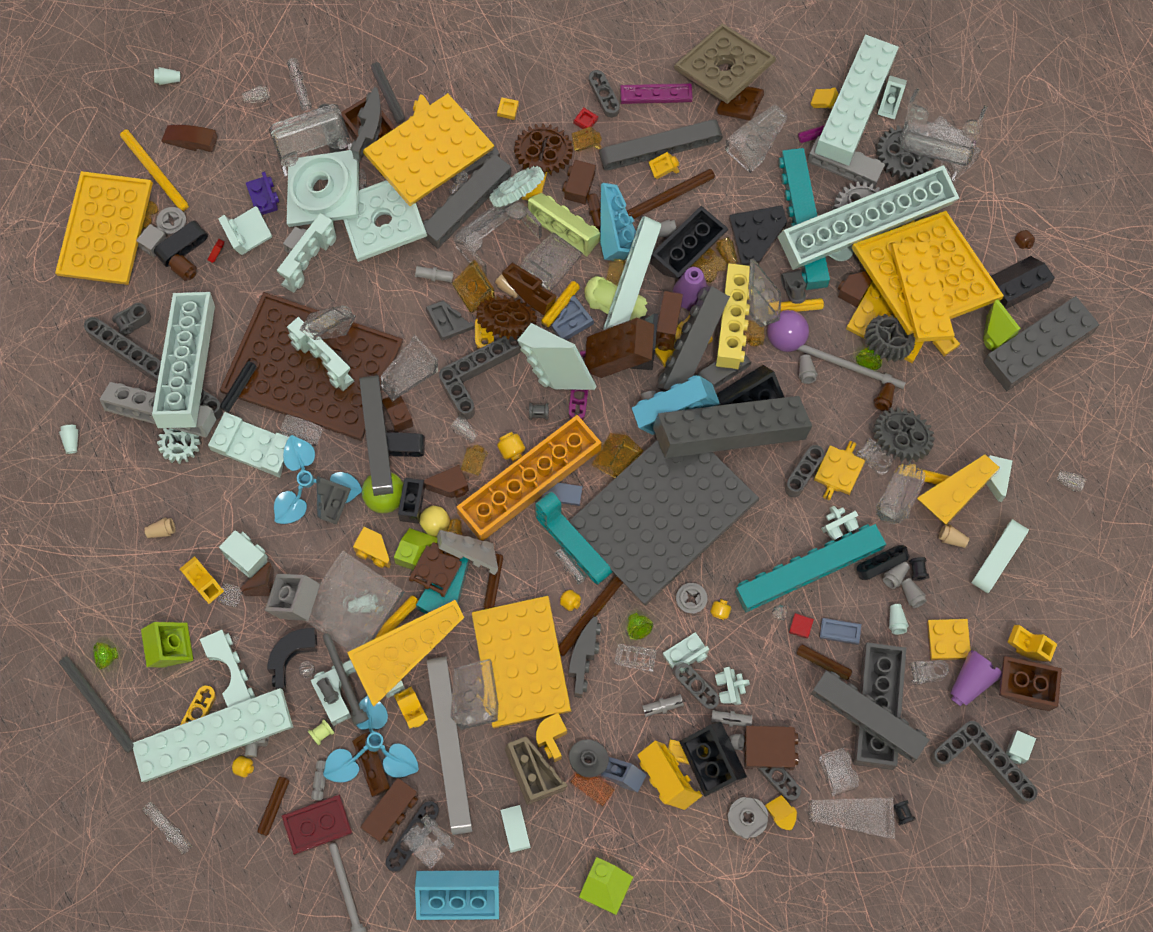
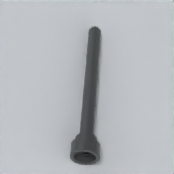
[323,633,369,726]

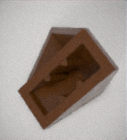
[240,562,274,596]

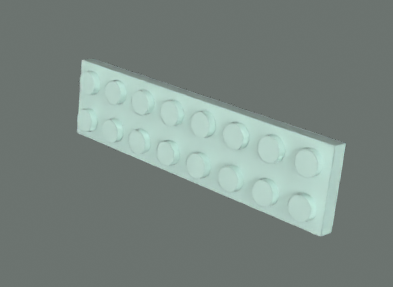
[133,688,293,782]

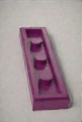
[620,83,693,104]

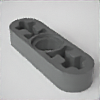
[589,70,620,118]
[672,662,719,709]
[757,768,801,801]

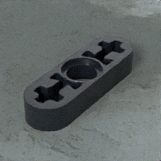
[856,545,910,580]

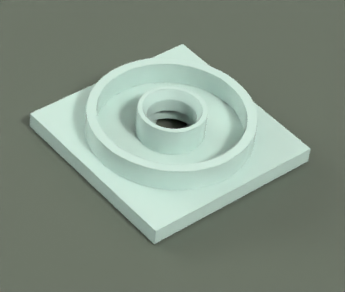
[287,150,359,227]
[343,180,427,262]

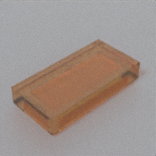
[570,774,615,807]

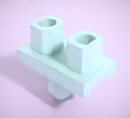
[821,506,859,540]
[715,667,750,705]

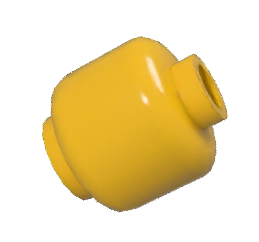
[497,432,525,462]

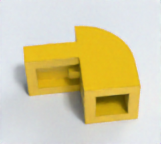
[180,556,224,604]
[1007,625,1057,662]
[394,686,428,729]
[536,713,567,762]

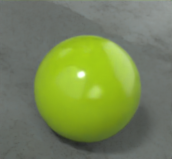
[362,472,403,514]

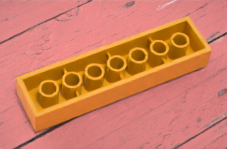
[456,415,602,541]

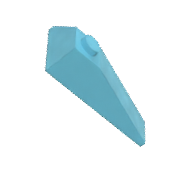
[600,183,636,261]

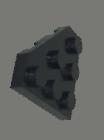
[729,205,787,266]

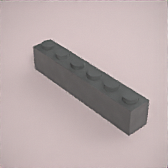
[423,154,512,249]
[657,286,730,392]
[811,671,930,763]

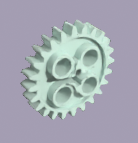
[489,166,545,207]

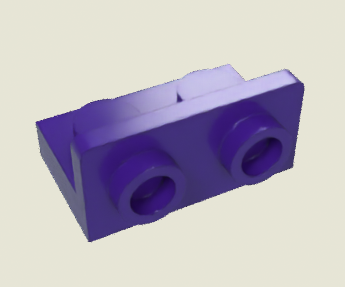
[245,172,279,215]

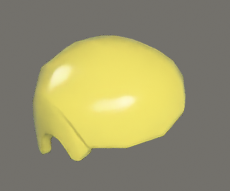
[419,505,450,537]

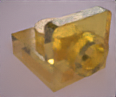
[572,127,602,152]
[607,259,625,286]
[745,320,765,346]
[461,445,488,476]

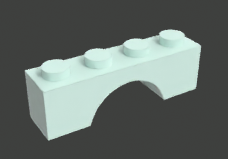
[200,630,255,707]

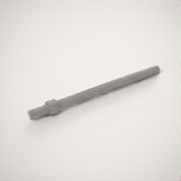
[797,345,906,389]

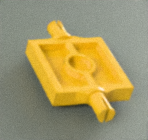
[814,441,865,500]

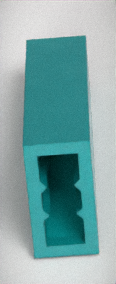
[416,557,470,614]

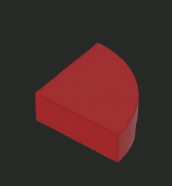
[207,239,225,263]

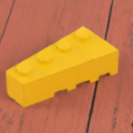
[917,455,1000,525]

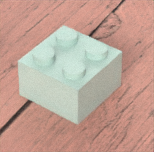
[219,530,268,579]

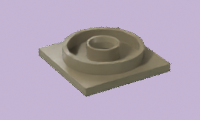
[674,23,776,104]

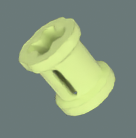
[308,719,334,746]

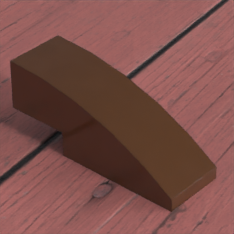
[161,125,218,153]
[502,262,557,315]

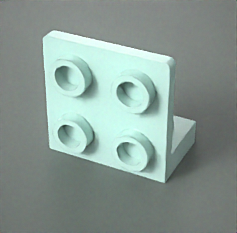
[218,206,272,255]

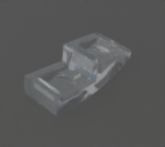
[279,415,324,446]

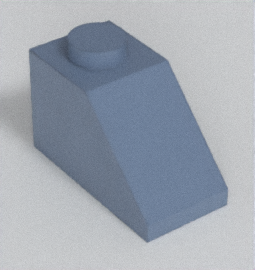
[599,757,647,793]

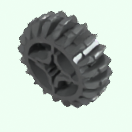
[864,314,915,362]

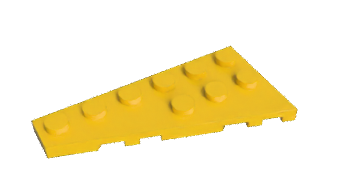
[347,600,464,707]

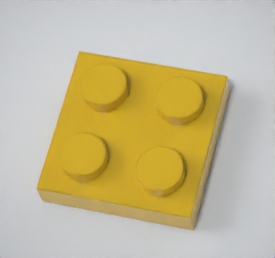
[927,619,971,660]

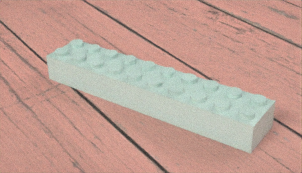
[777,165,959,270]

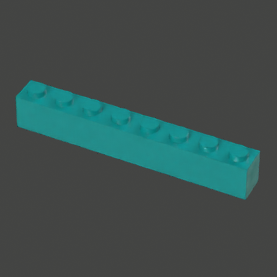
[778,148,830,290]
[735,524,886,613]

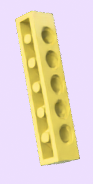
[716,263,753,369]

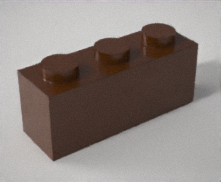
[360,778,419,845]

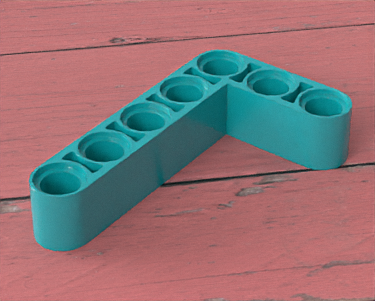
[535,491,613,585]

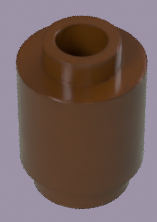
[169,254,197,281]

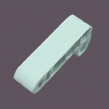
[971,519,1029,594]

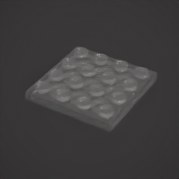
[307,550,405,651]

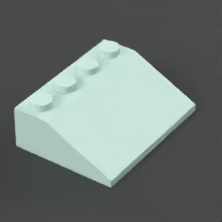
[517,323,597,390]

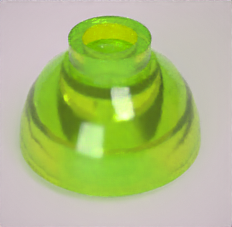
[856,347,882,371]
[627,613,653,640]
[93,642,118,670]

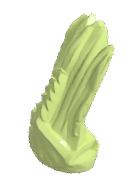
[584,276,648,320]

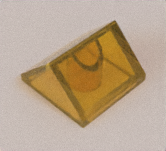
[452,260,495,313]
[592,433,643,478]

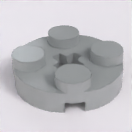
[727,797,768,839]

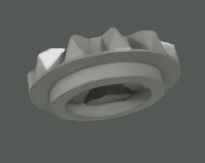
[156,207,186,235]
[676,583,707,614]

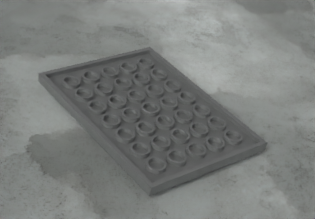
[569,440,759,606]

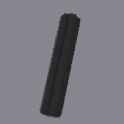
[220,361,256,412]

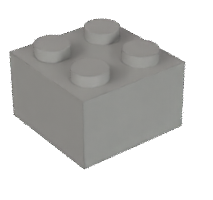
[265,574,320,621]

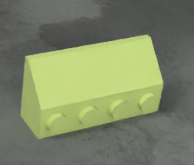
[528,193,600,256]

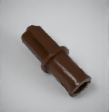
[587,193,601,230]

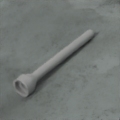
[329,843,367,932]

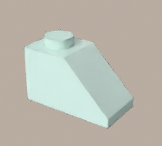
[878,76,907,119]
[986,455,1012,502]

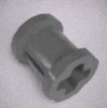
[529,403,549,420]

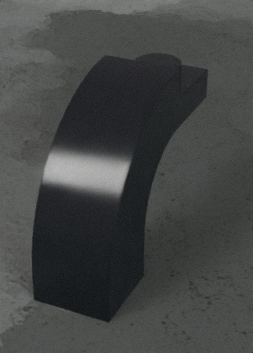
[267,628,317,692]

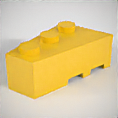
[637,740,703,810]

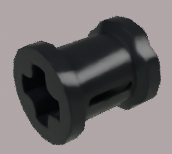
[909,557,929,581]
[891,800,916,826]

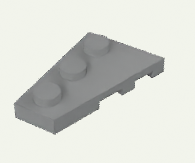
[437,530,498,575]

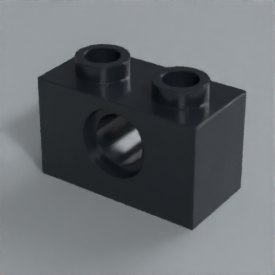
[398,478,425,524]

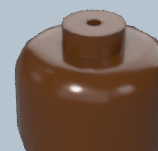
[1014,230,1035,249]

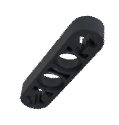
[386,801,439,873]

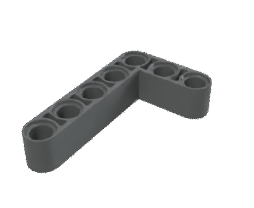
[439,336,521,420]
[931,721,1038,805]

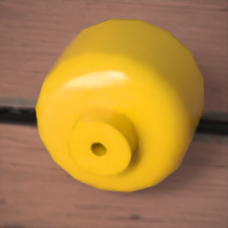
[560,590,581,611]
[710,599,731,620]
[232,756,254,778]

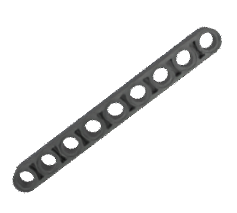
[84,317,223,420]

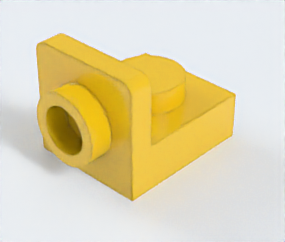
[649,152,679,179]

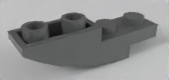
[351,87,382,161]
[568,617,601,698]

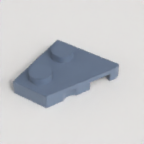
[552,296,594,340]

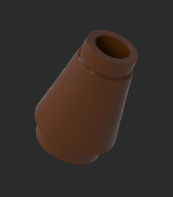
[874,382,895,411]

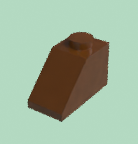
[838,271,872,307]
[382,393,413,433]
[424,465,469,498]

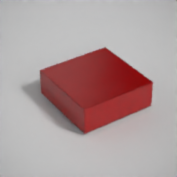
[573,107,598,132]
[789,613,814,639]

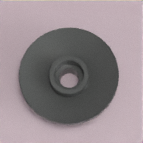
[569,739,609,778]

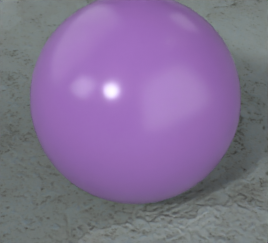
[767,310,809,352]

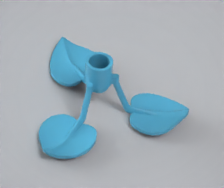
[274,435,362,524]
[323,695,419,783]

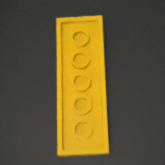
[891,241,955,342]

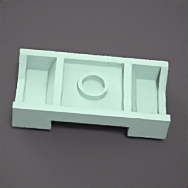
[277,213,336,293]
[287,317,354,391]
[208,412,289,478]

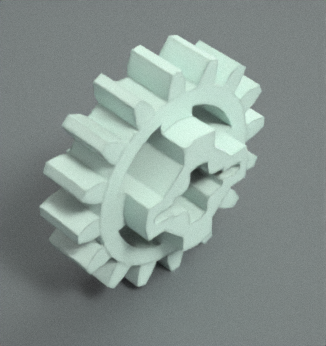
[157,428,201,464]

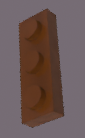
[352,732,390,797]

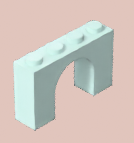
[310,658,405,726]

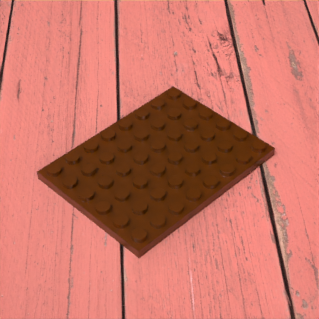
[220,292,403,441]

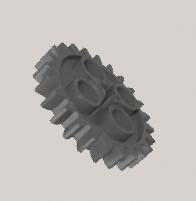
[876,124,936,180]
[873,407,935,463]

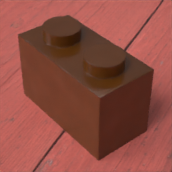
[562,160,596,205]

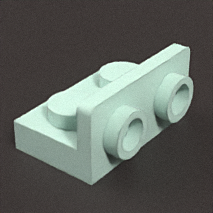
[662,632,709,673]

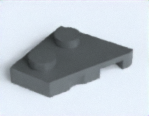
[426,301,475,341]
[316,476,351,525]

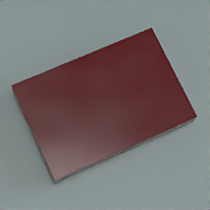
[281,795,353,855]

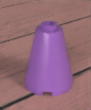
[673,267,708,311]
[950,650,1002,706]

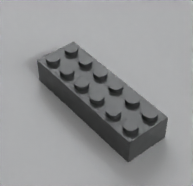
[983,296,1100,392]
[853,642,906,770]

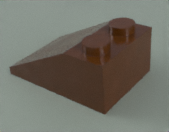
[999,656,1062,711]

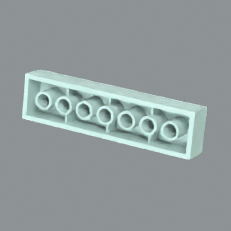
[815,35,899,166]
[152,292,215,428]

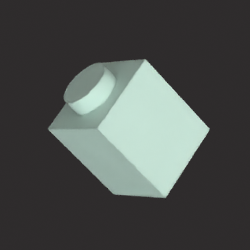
[1006,730,1036,764]

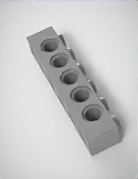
[100,382,216,437]

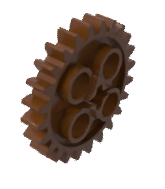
[514,123,573,176]
[476,295,537,340]

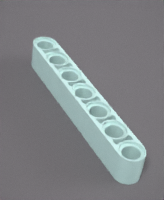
[603,216,661,330]

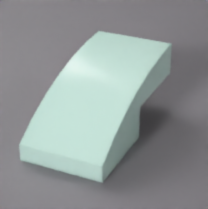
[500,805,531,853]

